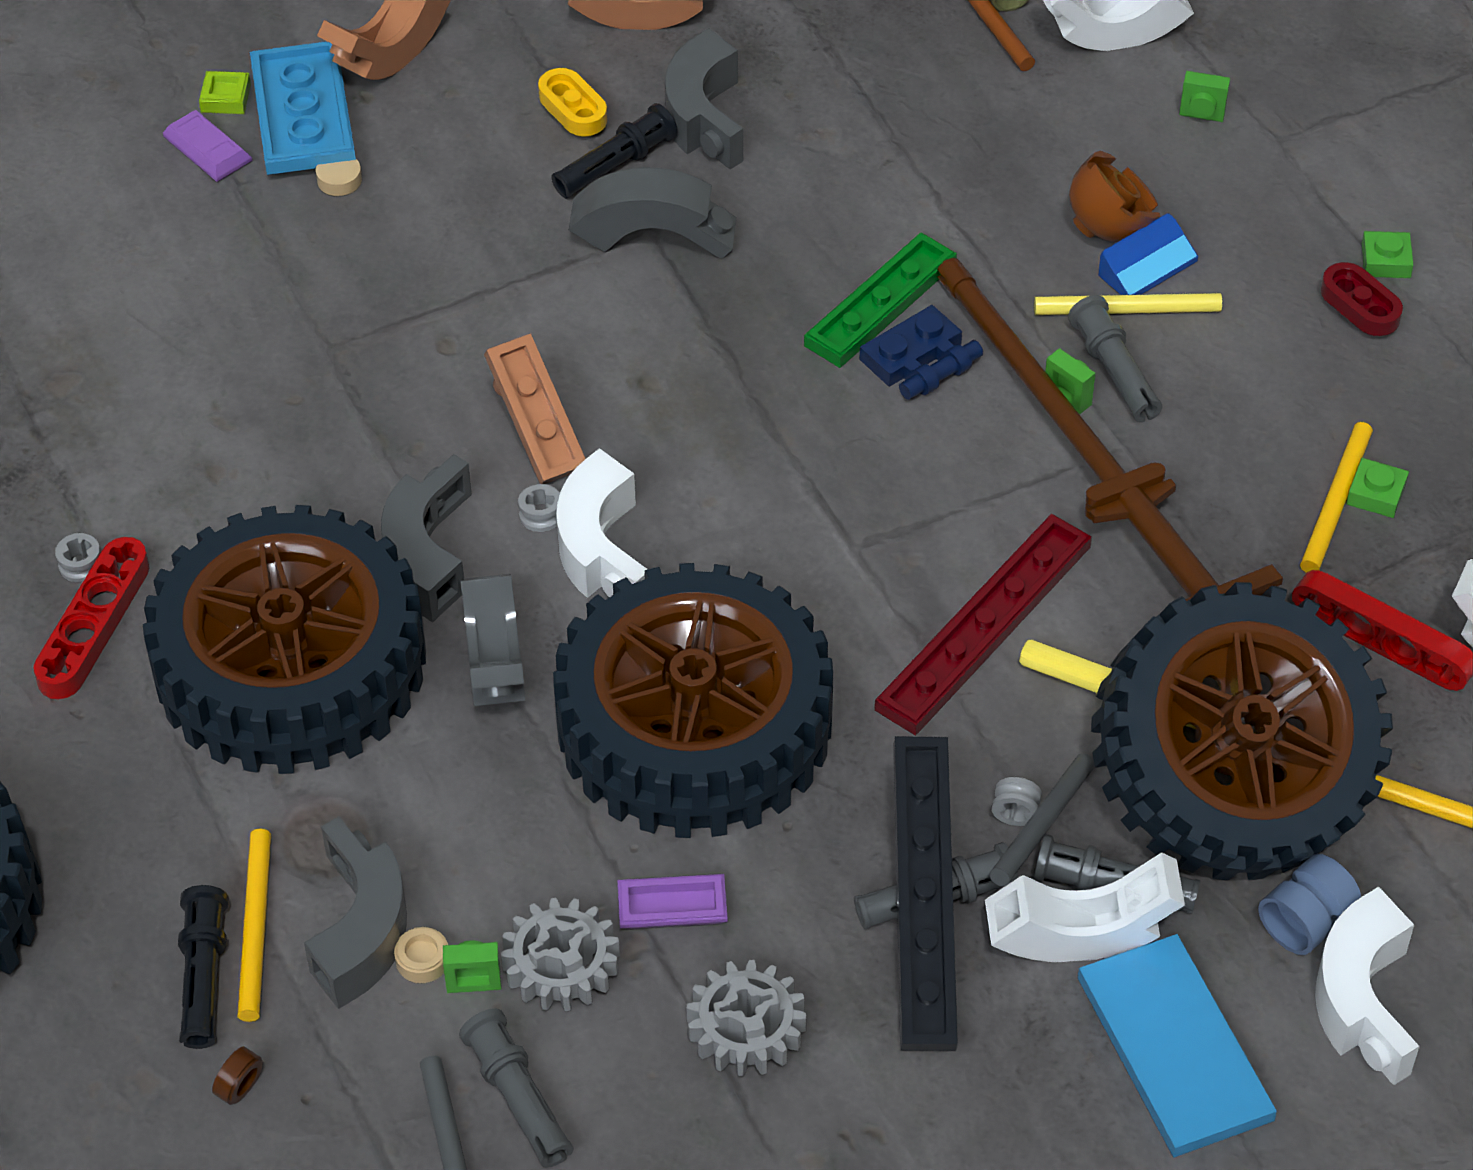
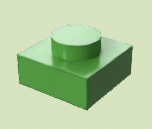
[1179,71,1230,122]
[1361,231,1413,278]
[1045,348,1095,414]
[1346,458,1409,518]
[443,940,501,993]

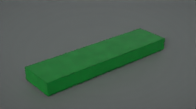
[804,232,957,368]

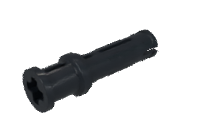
[551,103,678,199]
[178,885,229,1049]

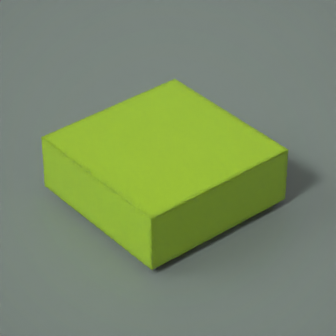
[199,71,251,114]

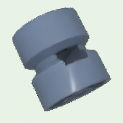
[1258,854,1361,955]

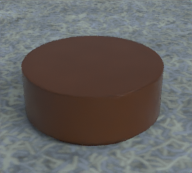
[212,1046,263,1105]

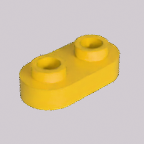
[538,68,607,137]

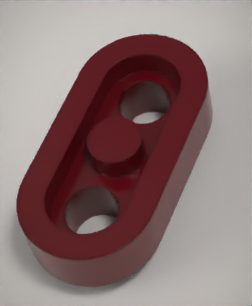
[1321,262,1403,336]

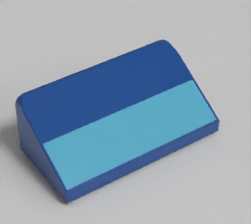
[1098,213,1198,295]

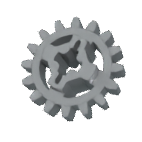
[501,898,620,1011]
[686,960,806,1076]

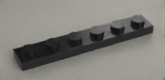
[893,736,958,1051]

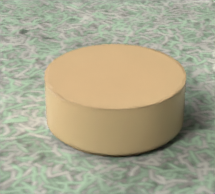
[316,159,362,196]
[394,927,448,983]

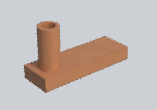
[484,333,585,484]

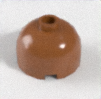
[1069,151,1160,242]

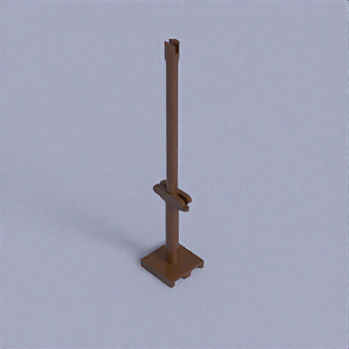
[937,258,1283,601]

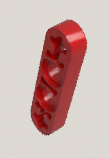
[33,537,150,699]
[1292,570,1473,691]

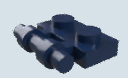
[859,305,983,400]

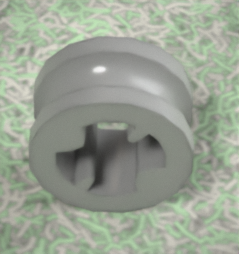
[518,484,560,532]
[55,533,100,583]
[992,777,1042,826]

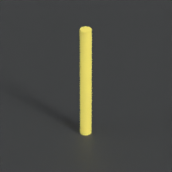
[1034,293,1222,315]

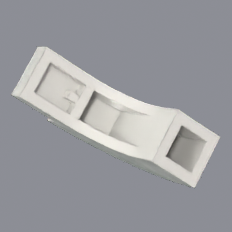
[1043,0,1194,51]
[556,448,647,598]
[985,852,1185,962]
[1315,887,1419,1085]

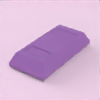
[163,110,252,182]
[618,874,728,929]

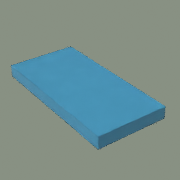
[250,42,356,175]
[1078,934,1277,1158]

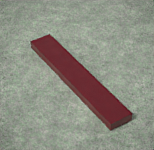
[874,513,1092,736]

